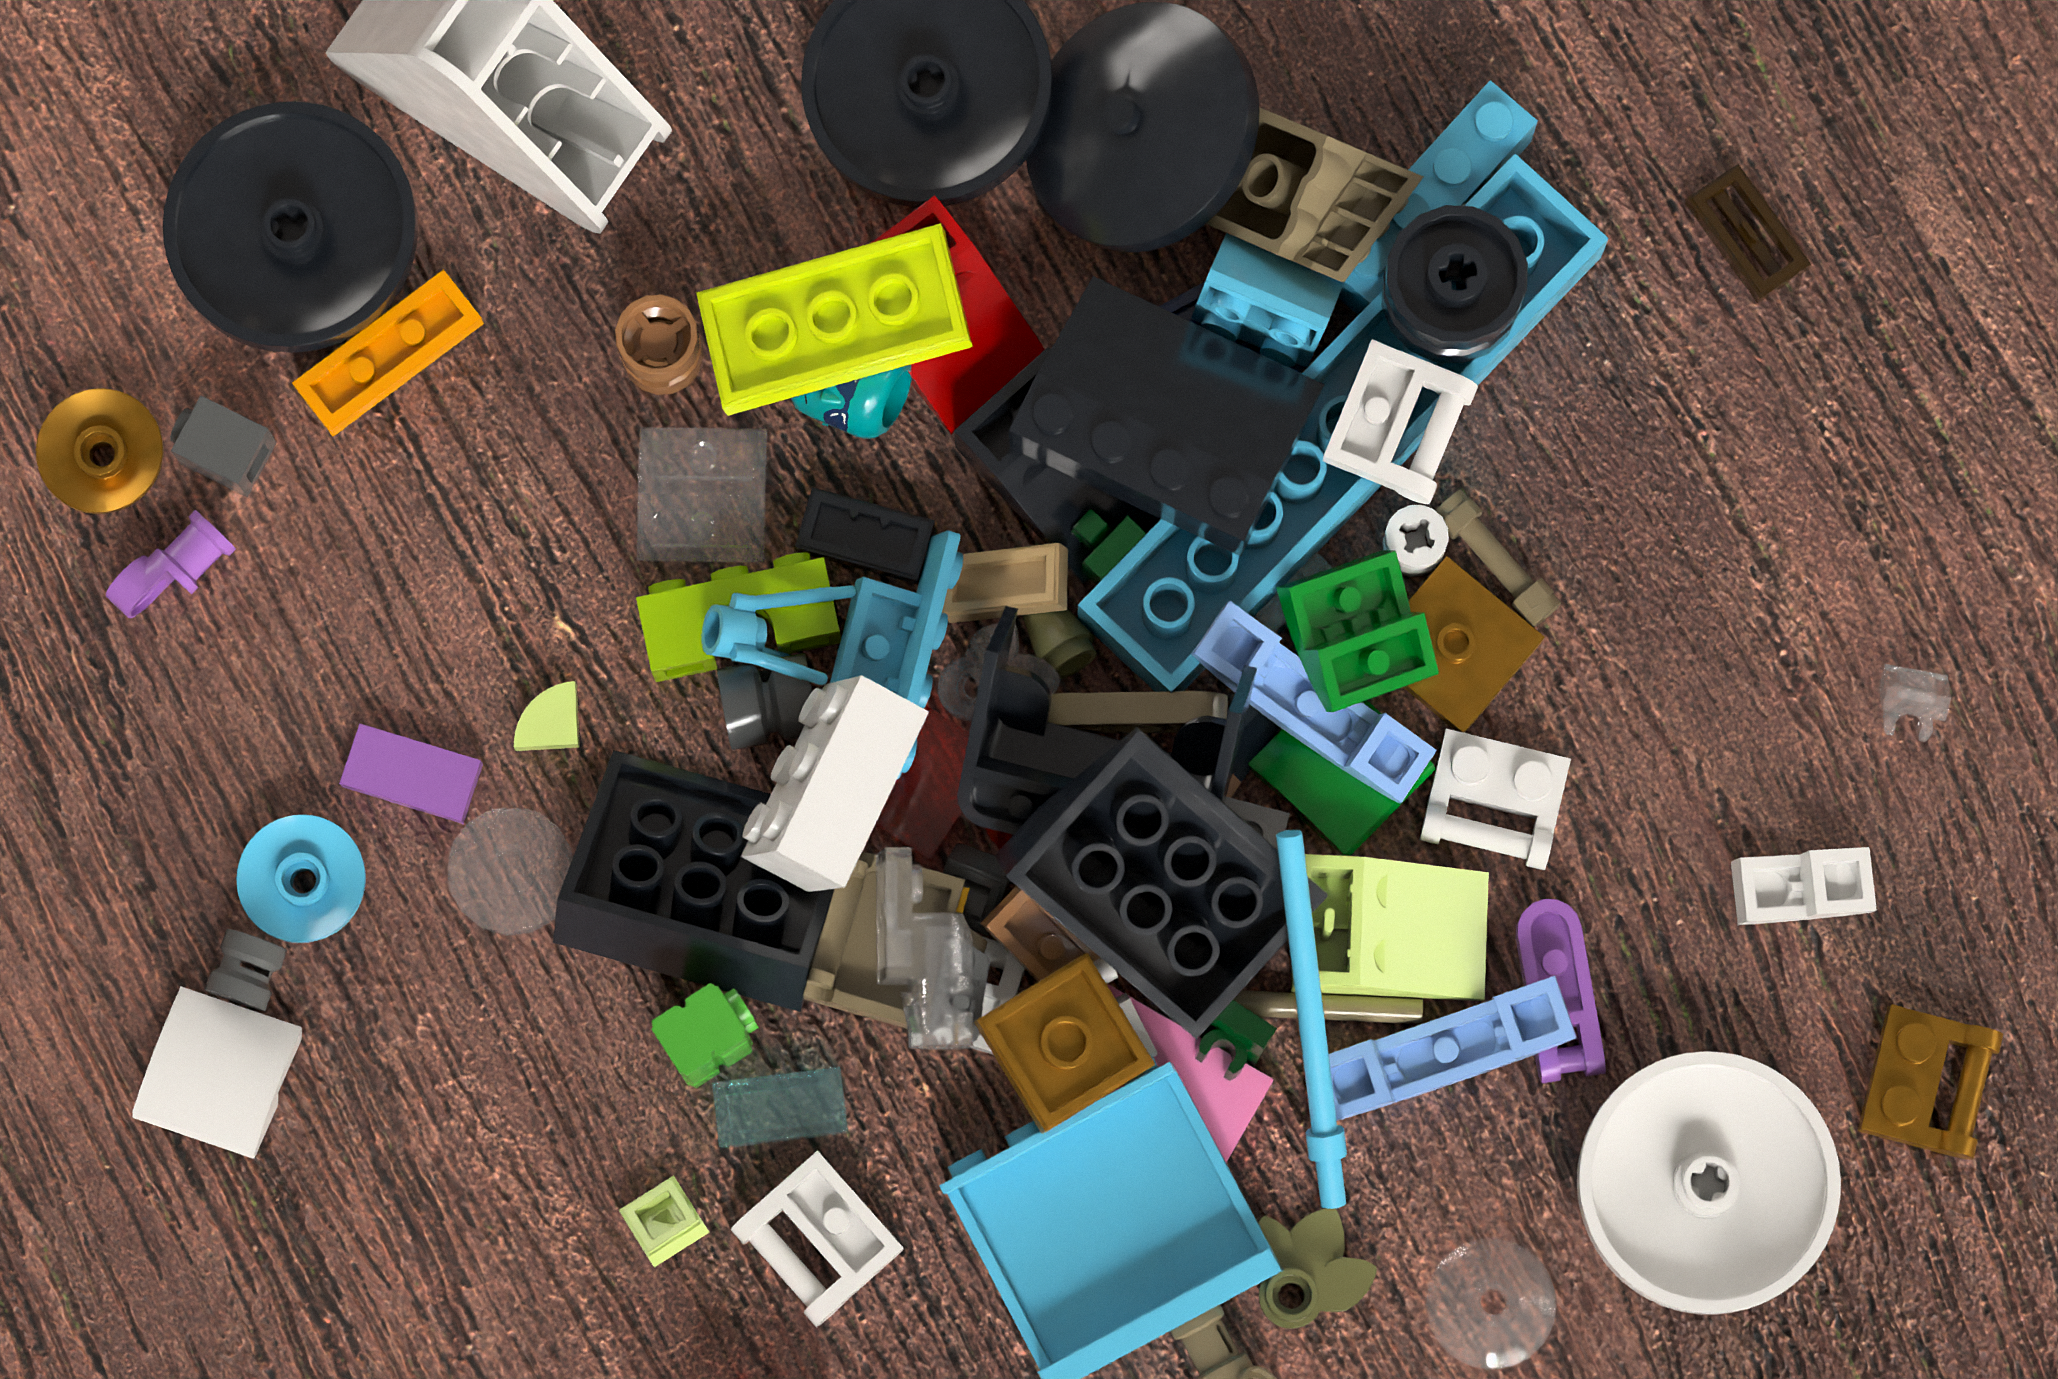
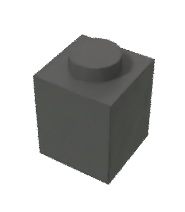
[170,396,277,498]

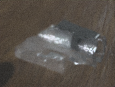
[876,847,990,1050]

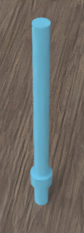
[1276,830,1347,1209]

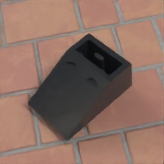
[954,347,1158,585]

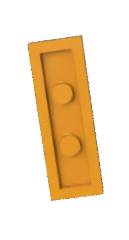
[292,269,484,437]

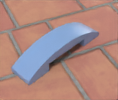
[1191,601,1437,803]
[1329,976,1577,1121]

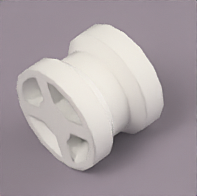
[1382,505,1449,577]

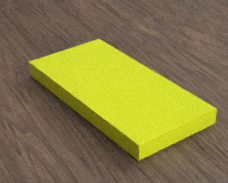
[696,223,973,416]

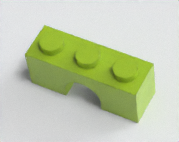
[636,552,841,682]

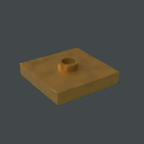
[1403,556,1545,733]
[974,953,1155,1134]

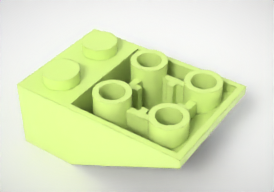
[1291,854,1489,1001]

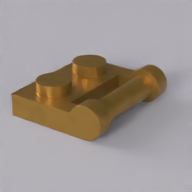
[1857,1004,2003,1160]

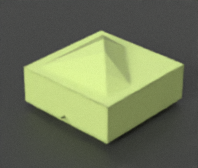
[619,1175,709,1267]

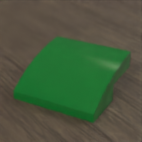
[1276,550,1439,712]
[1248,700,1436,856]

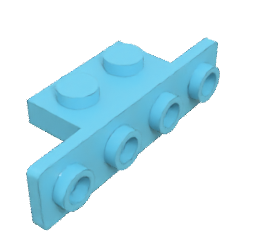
[830,530,963,780]

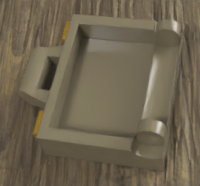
[803,852,988,1033]

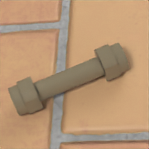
[1435,489,1562,628]

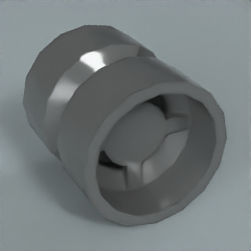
[717,653,813,750]

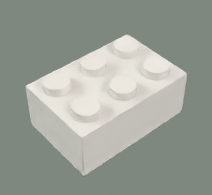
[741,675,929,892]

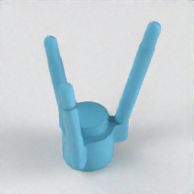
[701,585,857,685]

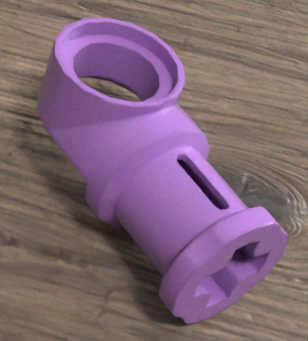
[106,510,236,618]

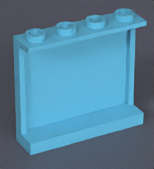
[939,1057,1283,1379]

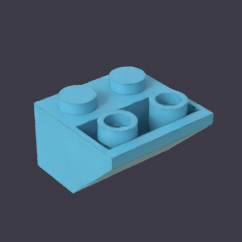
[1191,233,1343,368]

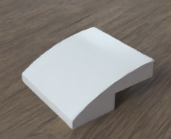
[132,987,302,1159]

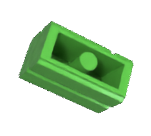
[652,983,759,1089]

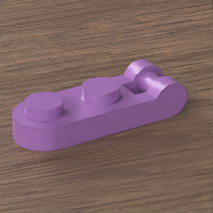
[1516,899,1606,1084]

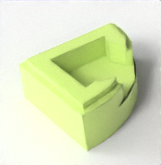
[514,681,580,751]

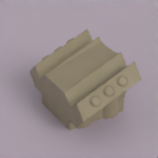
[1206,107,1424,283]

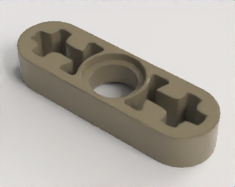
[1048,691,1228,734]

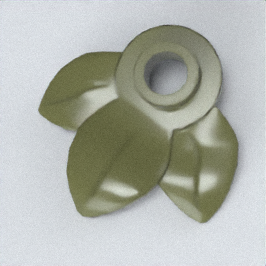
[1258,1208,1377,1329]

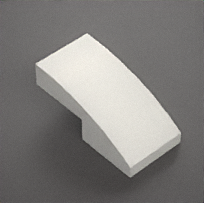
[1731,847,1877,925]

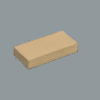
[942,543,1068,623]

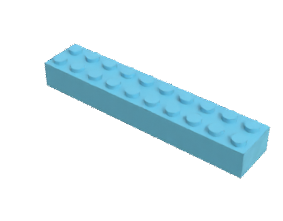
[1077,154,1609,693]

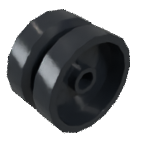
[1381,205,1528,363]

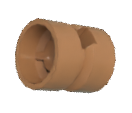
[615,294,703,395]

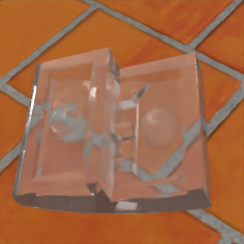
[637,427,767,563]

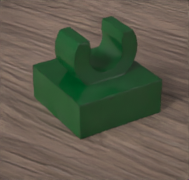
[1071,509,1146,585]
[1195,1000,1277,1081]

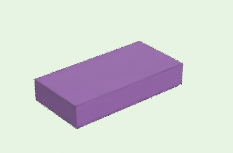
[339,723,483,824]

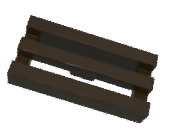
[1685,164,1811,304]

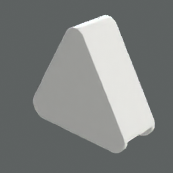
[326,0,672,234]

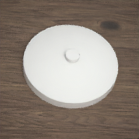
[1577,1052,1841,1315]

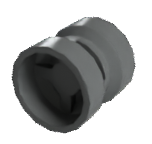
[204,929,287,1011]

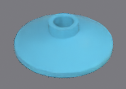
[236,815,366,943]

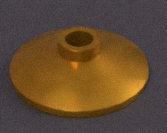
[36,388,164,514]

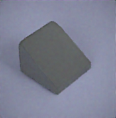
[943,843,1010,936]

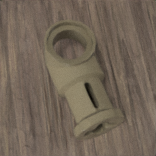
[1170,1304,1276,1379]

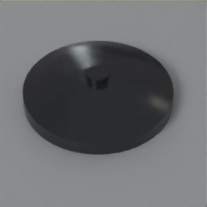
[801,0,1054,208]
[1026,2,1260,253]
[163,101,418,353]

